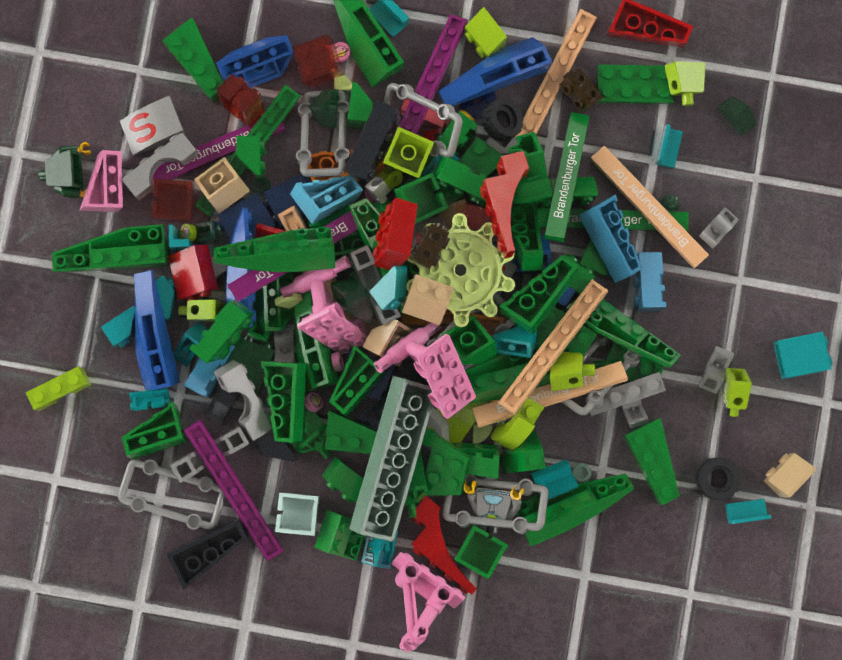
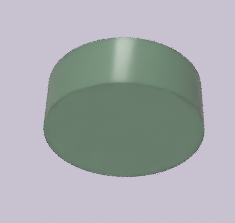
[572,463,592,482]

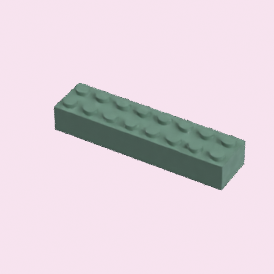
[349,376,433,542]

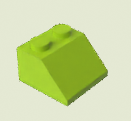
[464,7,507,59]
[383,127,434,178]

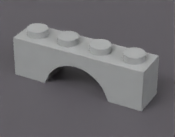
[122,133,199,201]
[348,245,401,325]
[214,360,273,441]
[585,372,666,416]
[169,426,249,483]

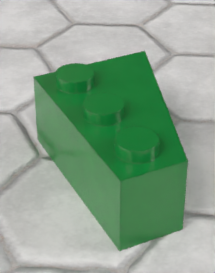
[189,299,254,363]
[329,345,386,418]
[122,402,187,460]
[325,409,378,454]

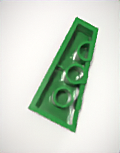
[163,17,227,103]
[417,111,478,179]
[434,137,503,206]
[510,204,543,271]
[261,361,306,443]
[623,418,680,505]

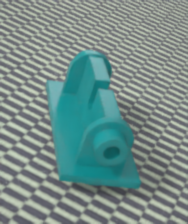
[129,388,171,412]

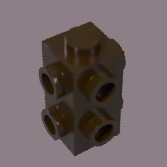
[559,68,603,114]
[411,223,450,269]

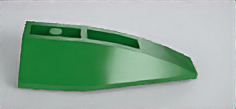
[516,473,634,547]

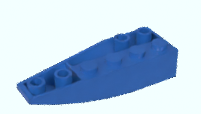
[134,270,181,390]

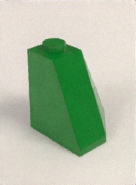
[501,430,546,474]

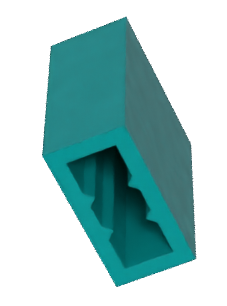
[773,332,833,379]

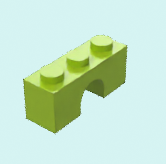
[26,366,91,411]

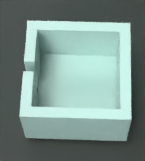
[275,492,320,536]

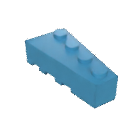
[579,195,642,283]

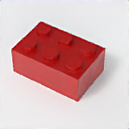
[373,197,418,270]

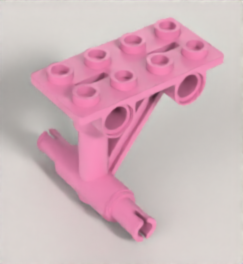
[280,256,369,354]
[374,322,476,419]
[391,552,465,652]

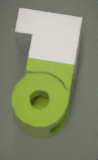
[365,166,403,204]

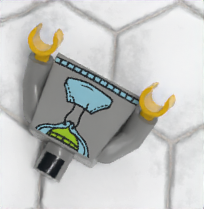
[463,481,524,533]

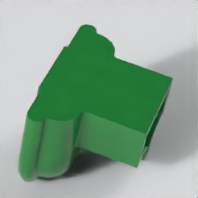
[496,132,553,204]

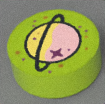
[180,224,197,242]

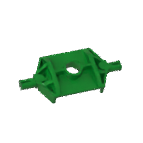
[593,344,678,382]
[291,405,331,459]
[405,450,430,518]

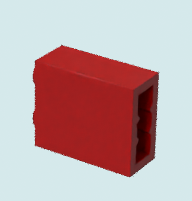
[168,245,218,302]

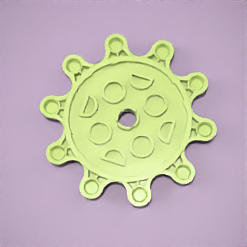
[406,213,515,327]

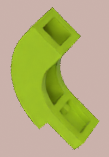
[490,397,544,450]

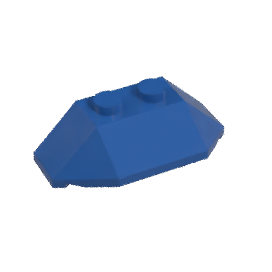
[216,35,294,89]

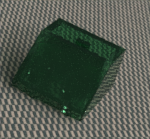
[331,277,374,325]

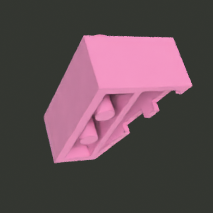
[80,150,123,212]

